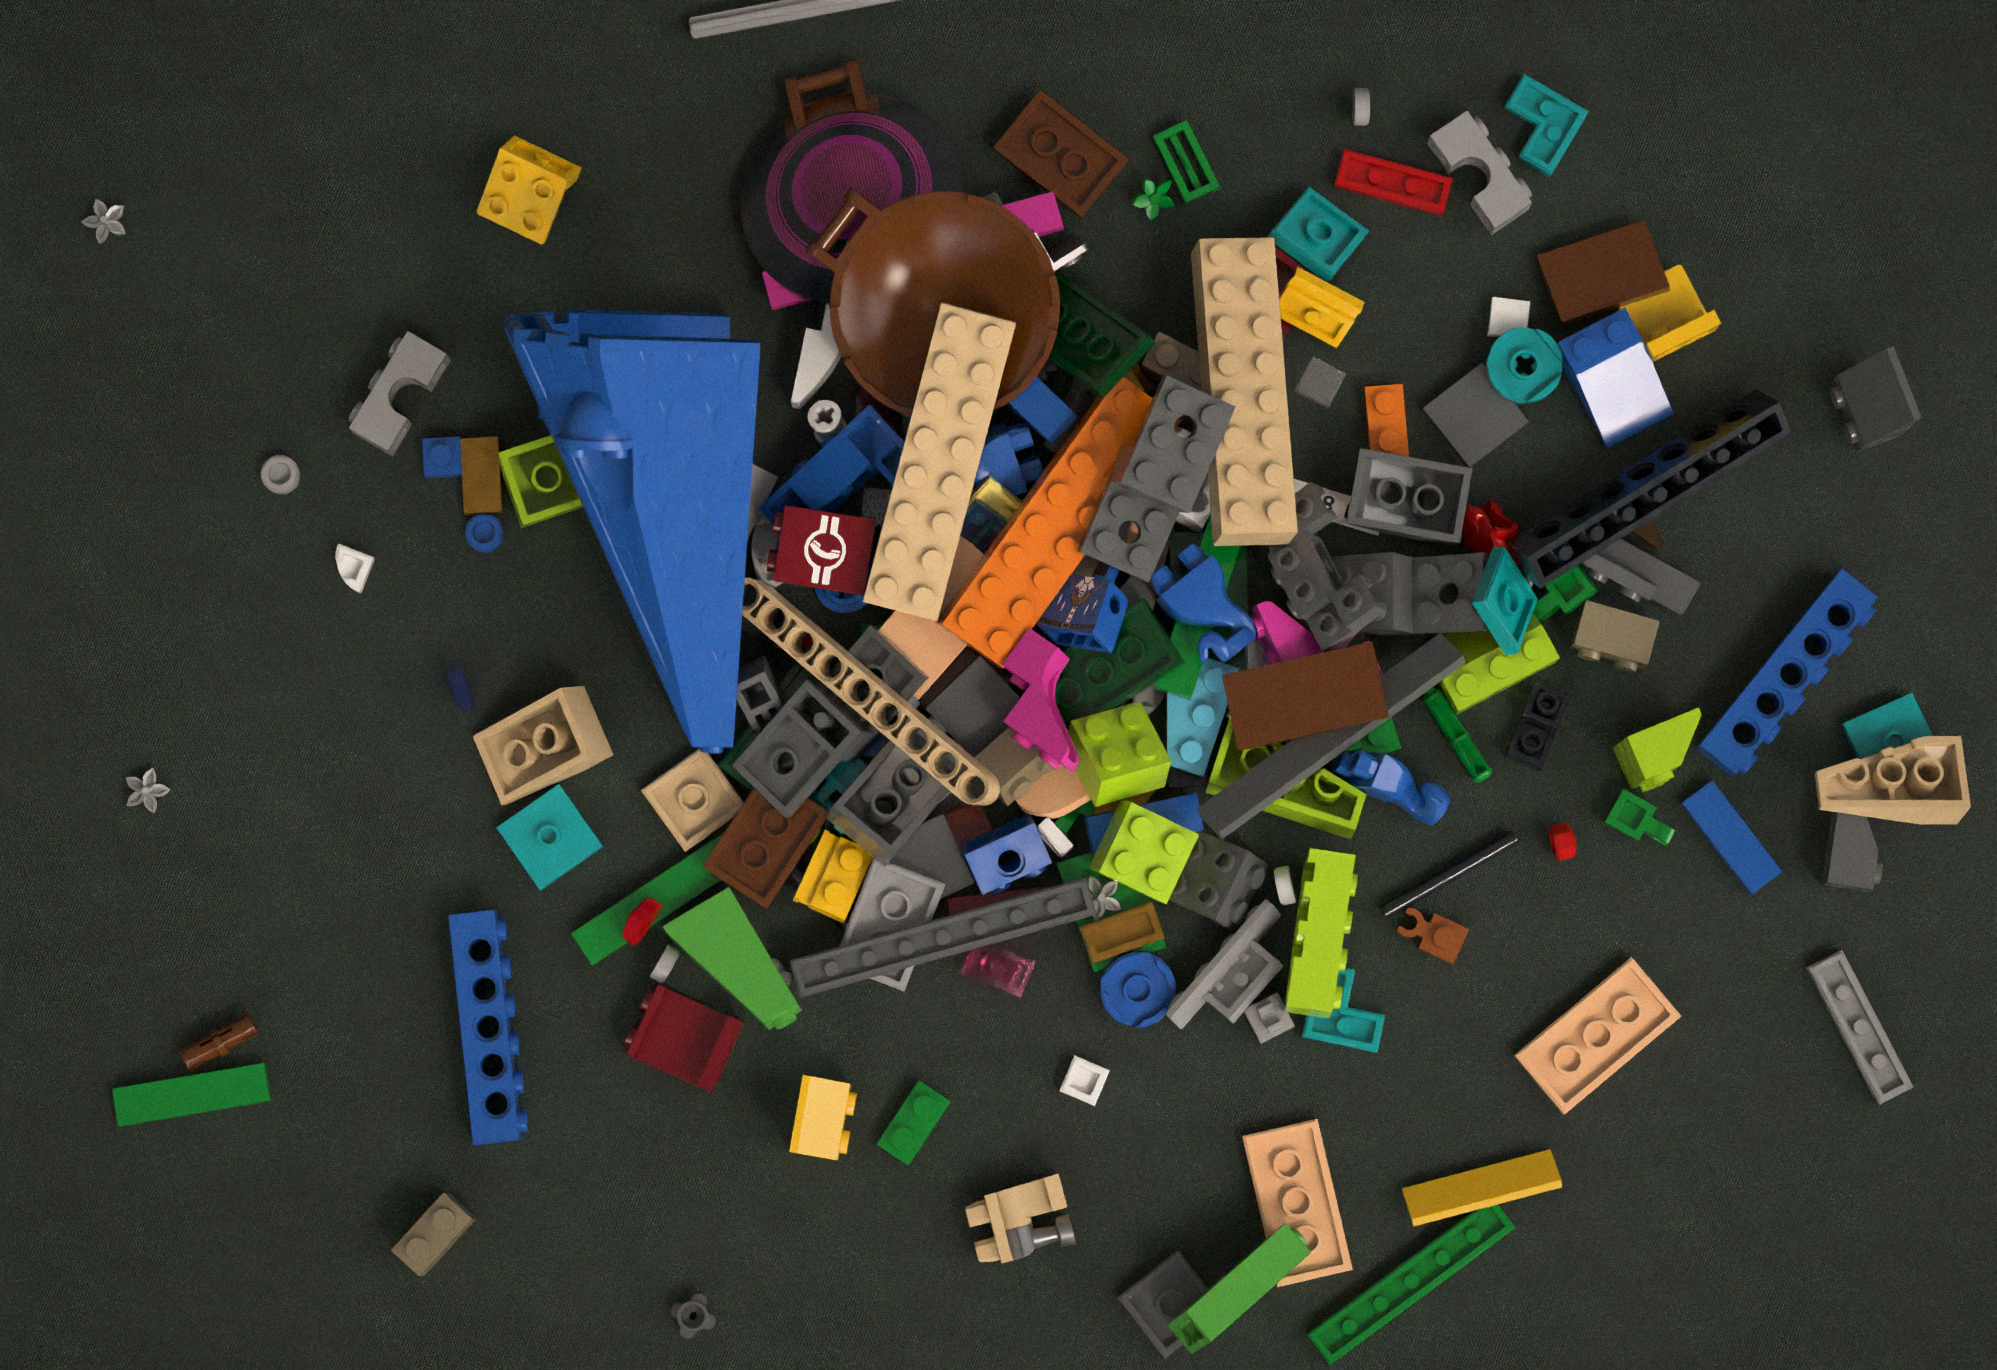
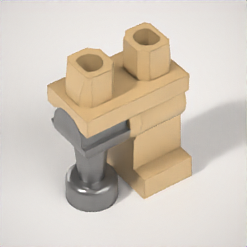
[965,1174,1076,1263]

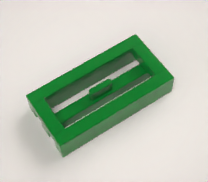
[1153,120,1220,206]

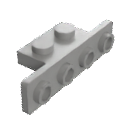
[1166,899,1283,1029]

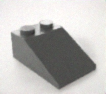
[1829,346,1922,451]
[1346,448,1473,548]
[826,733,955,867]

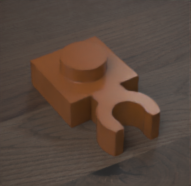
[1396,908,1469,965]

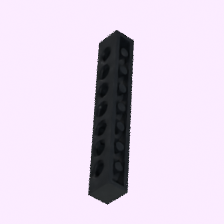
[1506,389,1791,588]

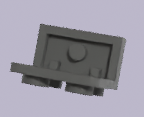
[1168,831,1268,933]

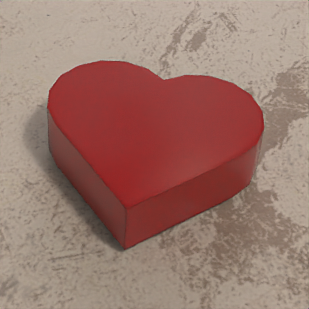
[622,897,663,946]

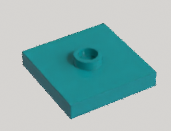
[1267,187,1369,282]
[1472,546,1538,656]
[1841,693,1932,759]
[497,784,603,891]

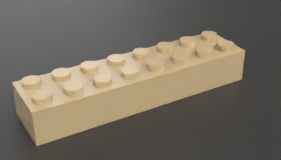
[1191,238,1298,546]
[863,302,1016,621]

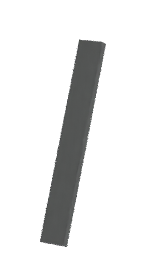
[1197,633,1466,839]
[790,878,1097,998]

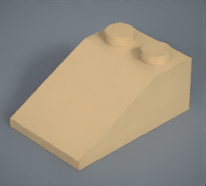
[473,686,613,805]

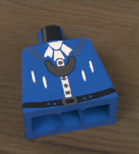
[1037,562,1128,653]

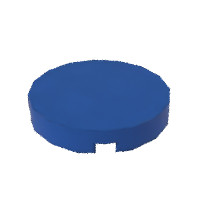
[1099,950,1176,1027]

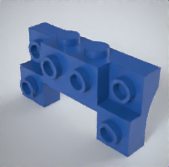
[759,404,905,524]

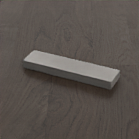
[1806,950,1913,1105]

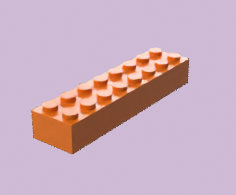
[936,377,1181,669]

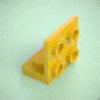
[477,136,582,244]
[1618,265,1721,362]

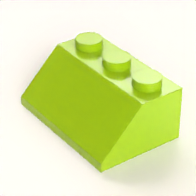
[1437,614,1560,715]
[1613,707,1702,793]

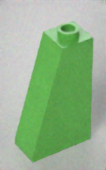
[663,887,802,1030]
[1166,1223,1311,1354]

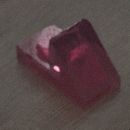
[961,944,1036,998]

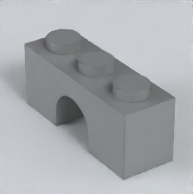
[1427,111,1532,235]
[349,331,451,457]

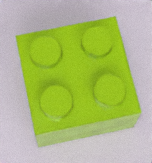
[496,435,583,528]
[1068,701,1171,807]
[1088,799,1199,905]

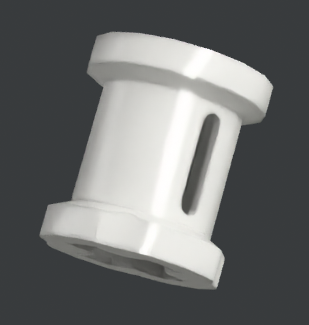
[808,400,847,444]

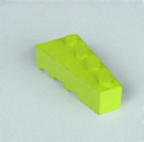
[1205,716,1367,839]
[1284,848,1358,1019]

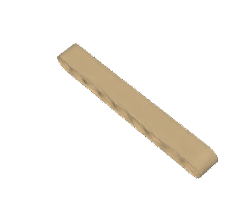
[742,578,1000,806]

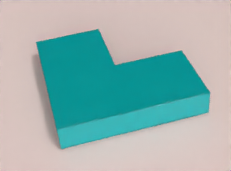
[1504,74,1589,177]
[1302,968,1385,1053]

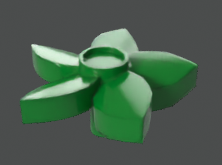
[1131,177,1175,220]

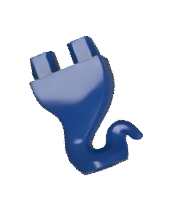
[973,422,1043,496]
[1149,543,1256,663]
[1330,750,1450,825]

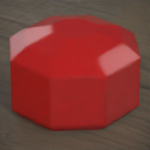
[1548,823,1577,861]

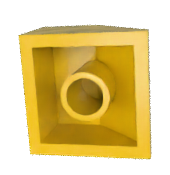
[789,1075,857,1161]

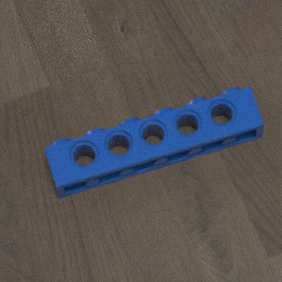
[1695,569,1878,777]
[448,910,528,1146]

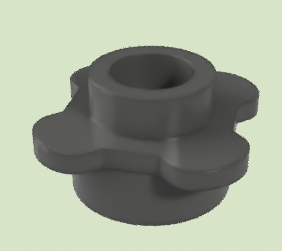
[671,1294,716,1339]

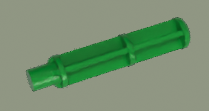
[1422,686,1492,783]

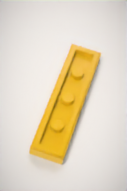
[1402,1149,1562,1227]

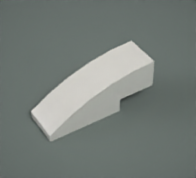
[791,303,841,409]

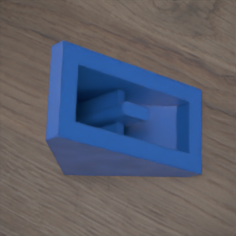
[1009,377,1078,444]

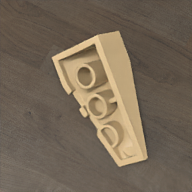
[1815,736,1971,824]

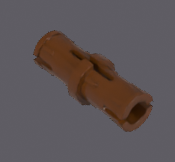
[179,1013,259,1071]

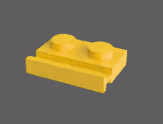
[1279,267,1364,348]
[793,830,873,923]

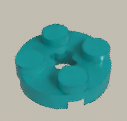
[1486,327,1563,404]

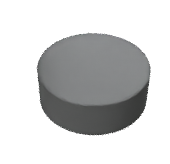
[1352,88,1370,126]
[261,455,300,494]
[650,944,681,983]

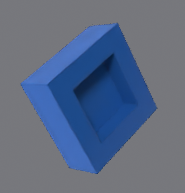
[422,436,462,478]

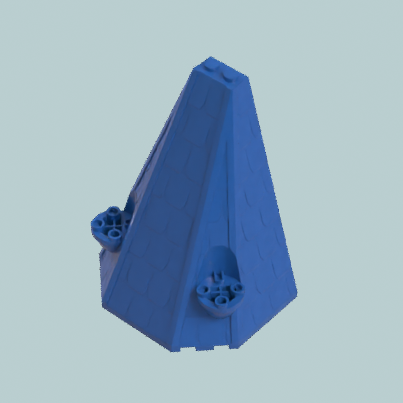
[504,309,760,753]

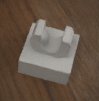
[1244,992,1295,1044]

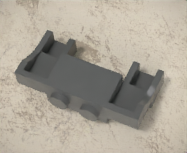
[1267,482,1387,652]

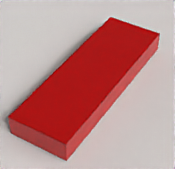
[1334,149,1453,216]

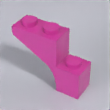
[1247,601,1383,676]
[1002,628,1080,773]

